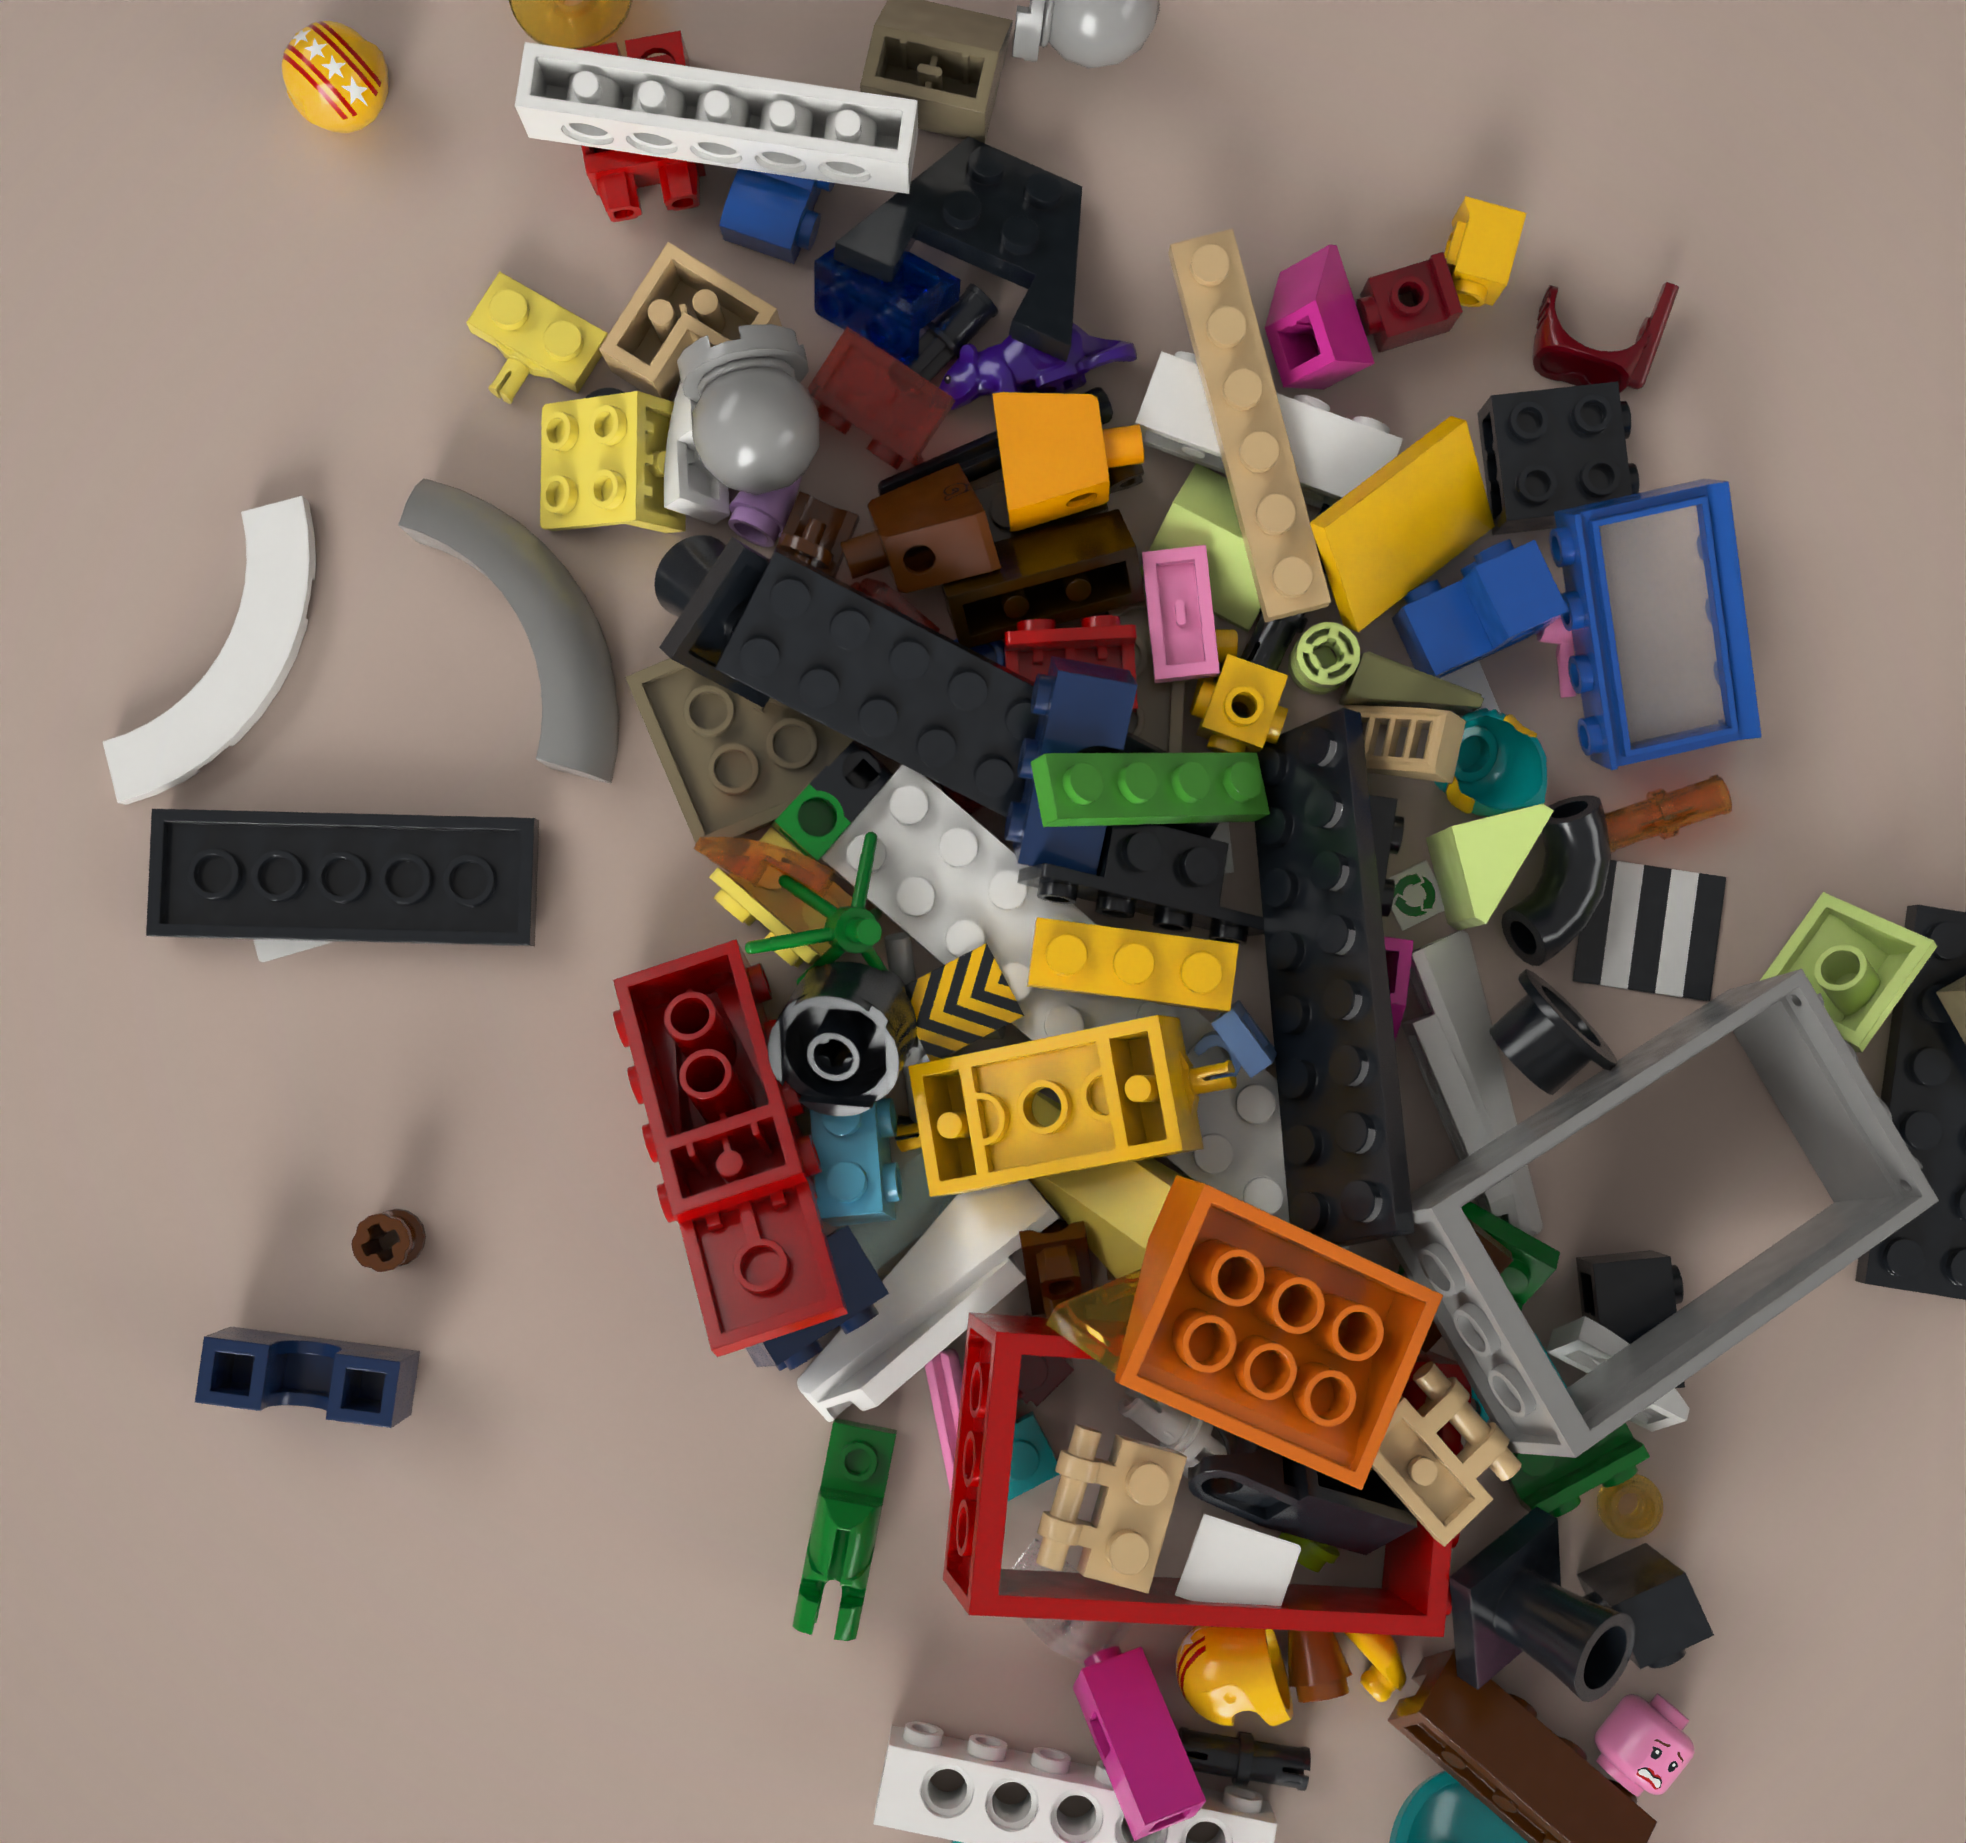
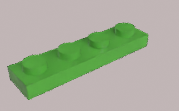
[1031,752,1270,827]

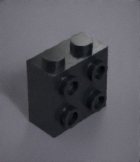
[1477,381,1640,535]

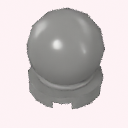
[1012,0,1160,68]
[677,324,820,495]

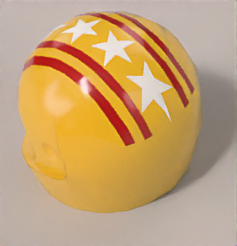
[281,20,388,133]
[1176,1626,1293,1727]

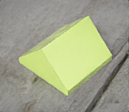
[1140,463,1261,632]
[1426,804,1554,931]
[1760,892,1937,1052]

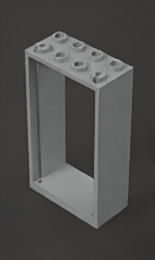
[1386,969,1939,1458]

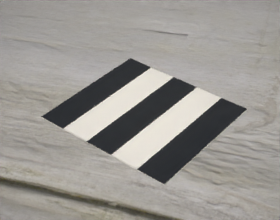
[1573,860,1726,1002]

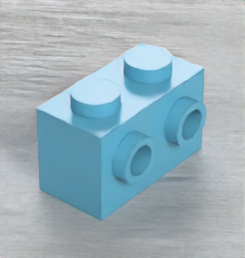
[810,1095,902,1227]

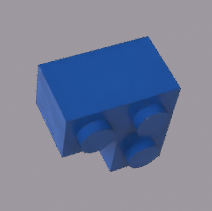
[1391,539,1569,678]

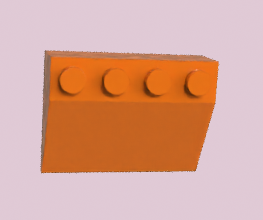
[1114,1175,1443,1490]

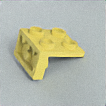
[540,391,686,533]
[709,827,852,968]

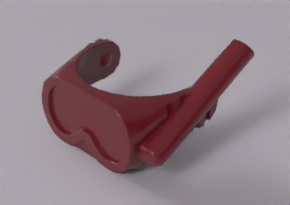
[1532,282,1679,393]

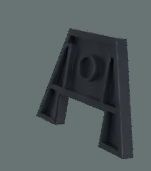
[833,136,1082,362]

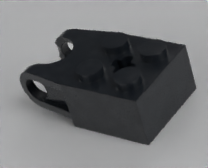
[1188,1426,1418,1555]

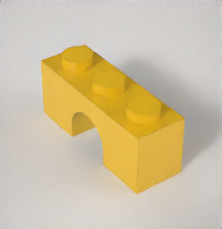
[1027,917,1239,1013]

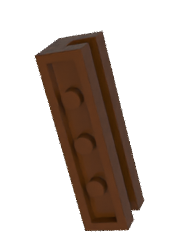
[1387,1648,1657,1843]

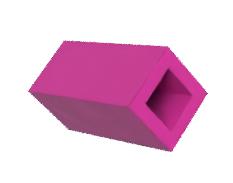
[1073,1646,1206,1841]

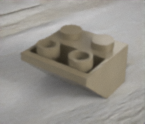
[860,0,1013,143]

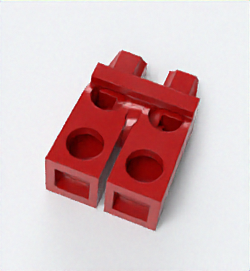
[576,30,706,222]

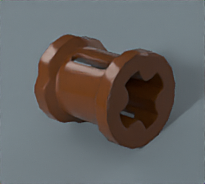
[351,1209,426,1272]

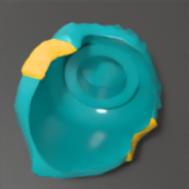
[1434,708,1547,817]

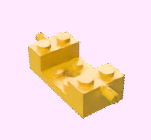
[896,1015,1237,1197]

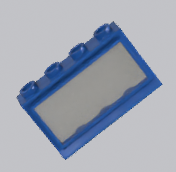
[1549,479,1762,770]

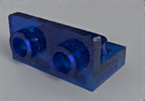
[814,247,961,365]

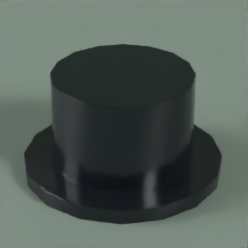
[1489,969,1617,1095]

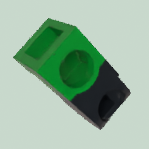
[771,740,893,864]

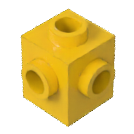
[1191,654,1289,753]

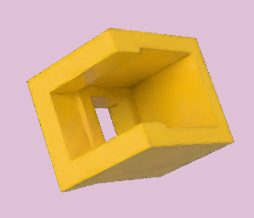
[1444,196,1527,307]

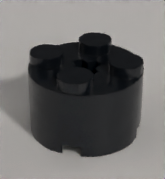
[768,961,917,1116]

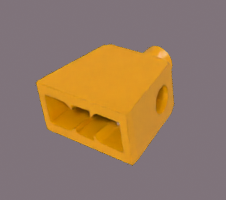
[992,392,1144,532]

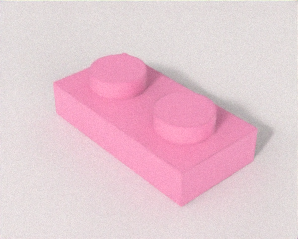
[1141,545,1220,683]

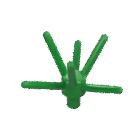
[745,832,888,985]

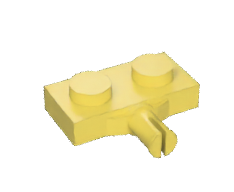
[466,271,608,404]

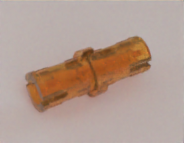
[1605,774,1732,853]

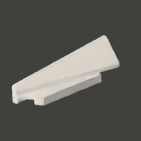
[797,1180,1059,1422]

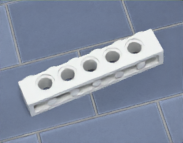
[515,42,918,194]
[873,1721,1278,1843]

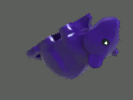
[932,323,1137,410]

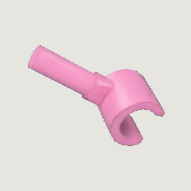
[1537,617,1576,698]

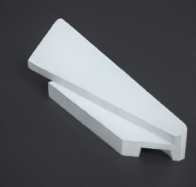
[1401,930,1543,1236]

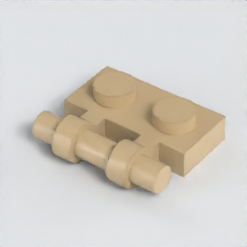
[1372,1361,1522,1547]
[1036,1424,1187,1594]

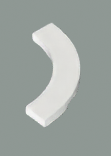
[103,496,316,805]

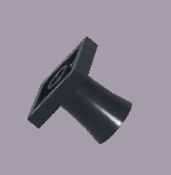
[654,535,770,708]
[1449,1506,1635,1702]

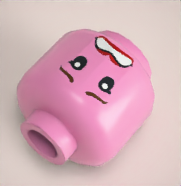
[1594,1693,1695,1797]

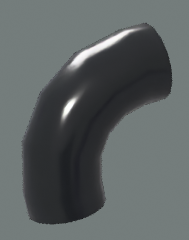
[1501,795,1611,966]

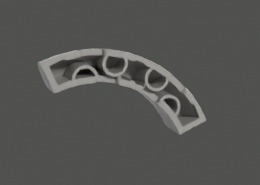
[398,478,620,784]

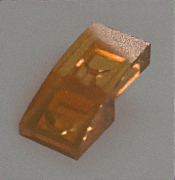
[693,837,836,898]

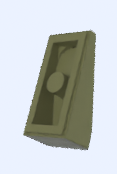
[1338,651,1484,715]

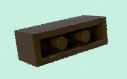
[941,509,1146,648]

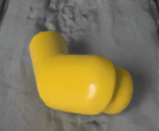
[1344,1633,1407,1702]

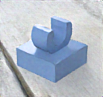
[1194,1000,1277,1079]

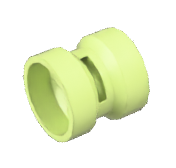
[1288,622,1360,695]

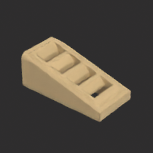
[1344,705,1466,784]

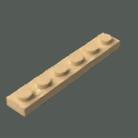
[1168,229,1331,622]

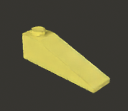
[1029,1092,1186,1299]

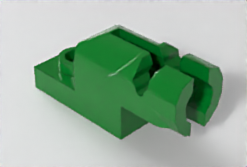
[792,1418,897,1641]

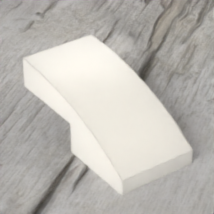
[664,380,730,524]
[1547,1316,1690,1432]

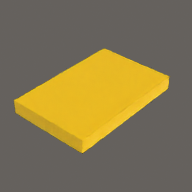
[1310,416,1495,633]

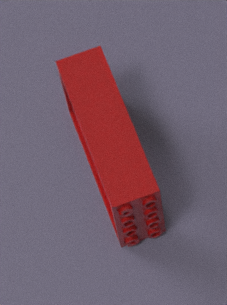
[943,1312,1472,1637]

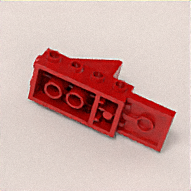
[613,939,848,1357]

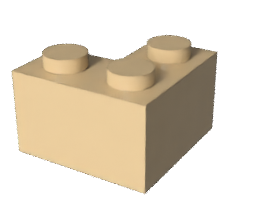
[599,242,782,400]

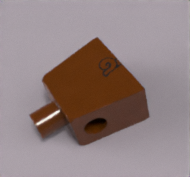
[840,463,1001,593]

